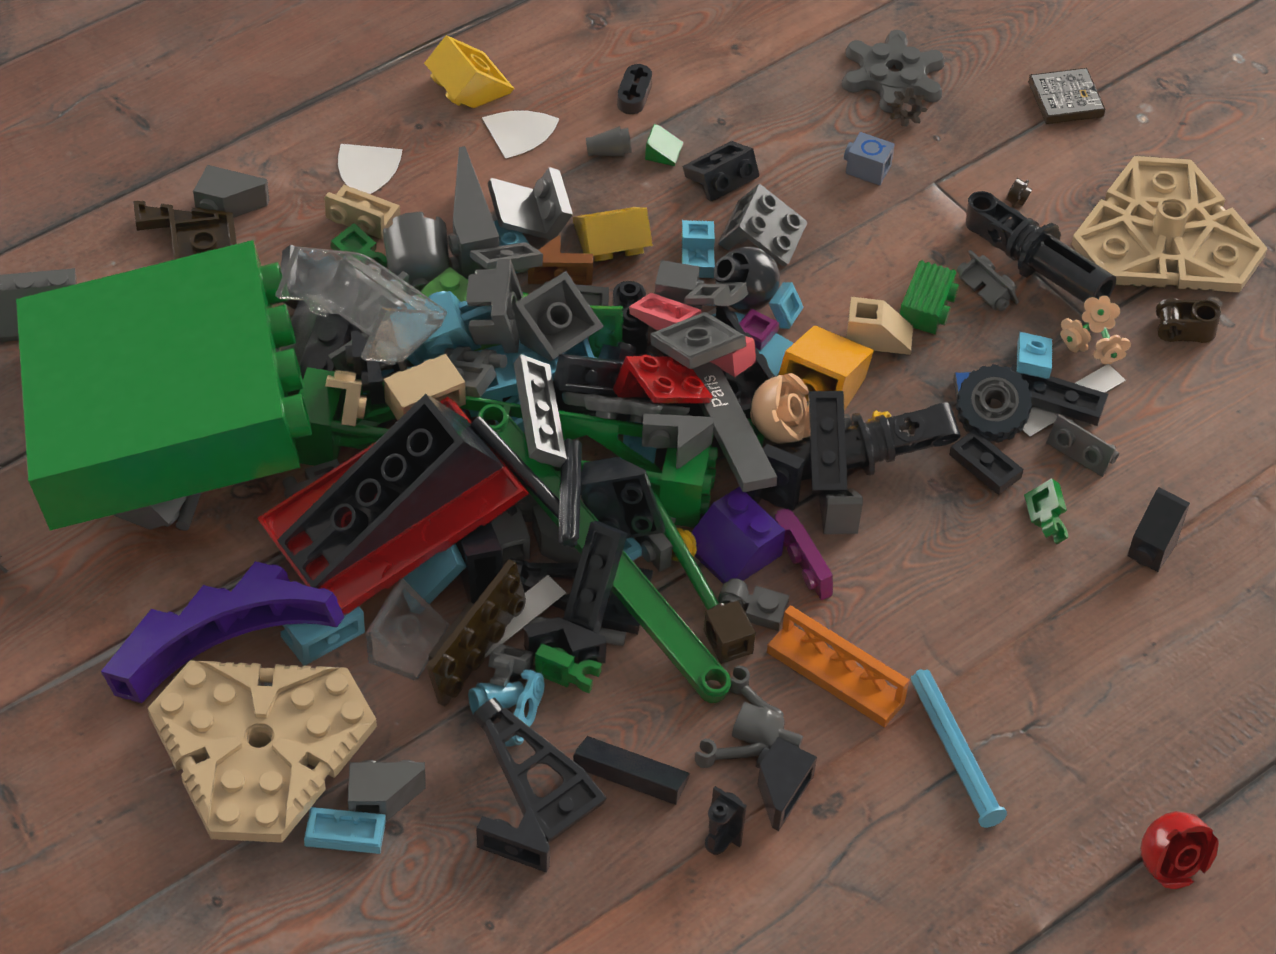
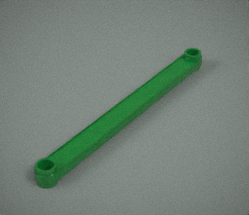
[477,404,731,703]

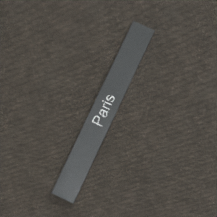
[693,362,777,492]

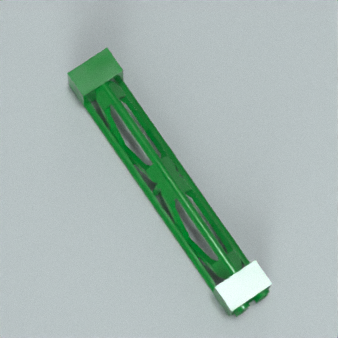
[295,367,718,528]

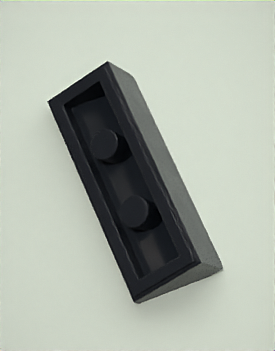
[573,736,690,805]

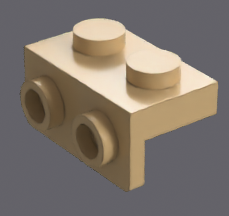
[324,185,400,239]
[326,370,367,426]

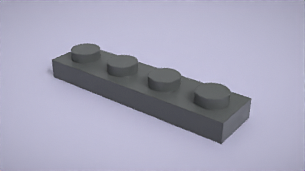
[513,354,567,468]

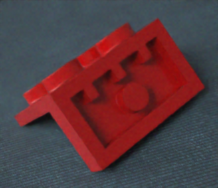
[613,355,713,403]

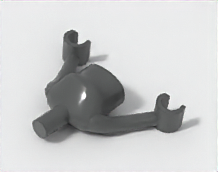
[695,665,803,768]

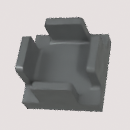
[466,259,524,353]

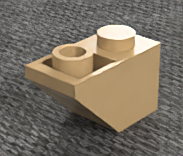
[846,297,913,355]

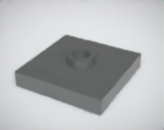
[650,312,746,369]

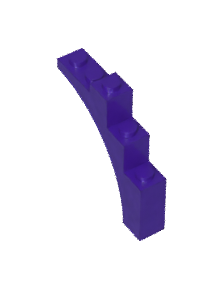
[101,561,344,703]

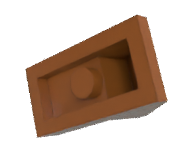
[528,235,593,285]

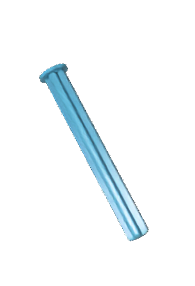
[911,669,1007,828]

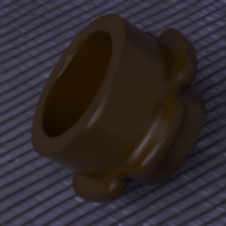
[1005,178,1032,207]

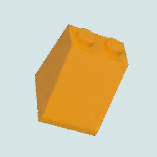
[778,325,874,411]

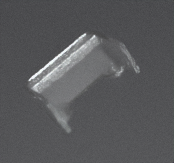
[275,246,447,365]

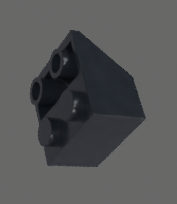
[581,457,666,539]

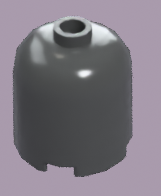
[383,212,449,295]

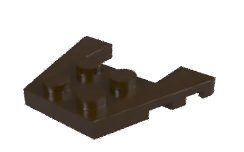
[133,201,237,260]

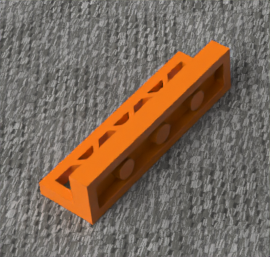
[766,605,910,728]

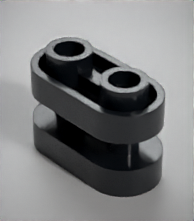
[613,281,649,355]

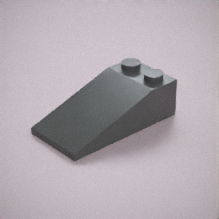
[448,146,499,280]

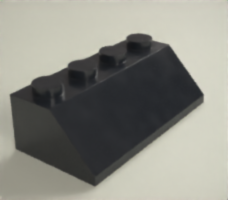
[281,258,374,391]

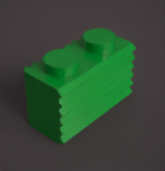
[900,260,959,334]

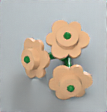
[1060,296,1131,365]

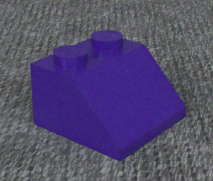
[691,486,785,584]

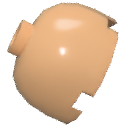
[750,373,810,443]

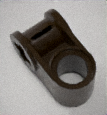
[1156,298,1221,343]

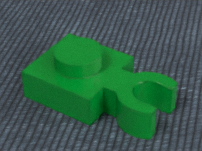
[330,223,388,279]

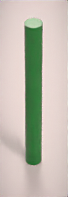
[653,491,719,610]

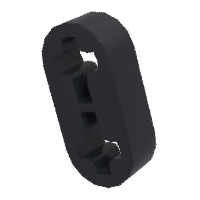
[617,64,652,114]

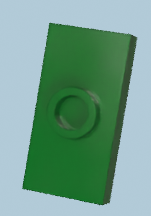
[589,306,623,358]

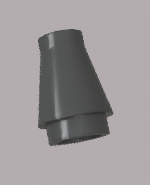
[586,126,632,157]

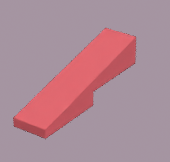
[629,293,756,377]

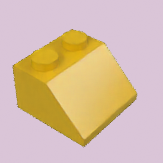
[424,35,514,108]
[573,207,653,261]

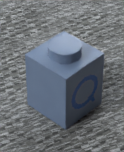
[844,132,895,185]

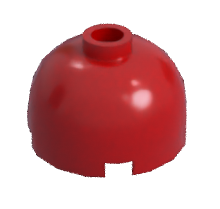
[1140,811,1219,889]

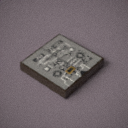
[1028,68,1106,124]

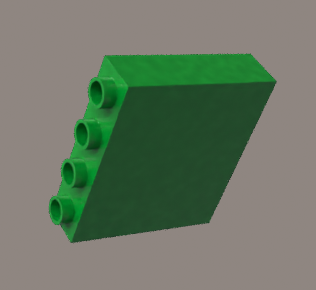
[16,240,312,531]

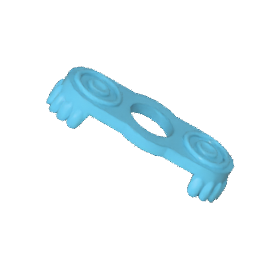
[505,669,545,747]

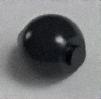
[714,247,780,312]

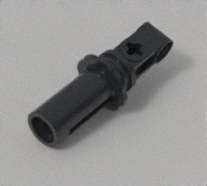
[965,191,1116,303]
[773,403,961,481]

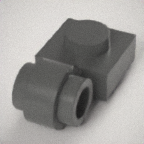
[718,578,789,631]

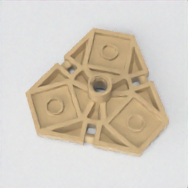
[1071,156,1267,292]
[148,660,377,842]

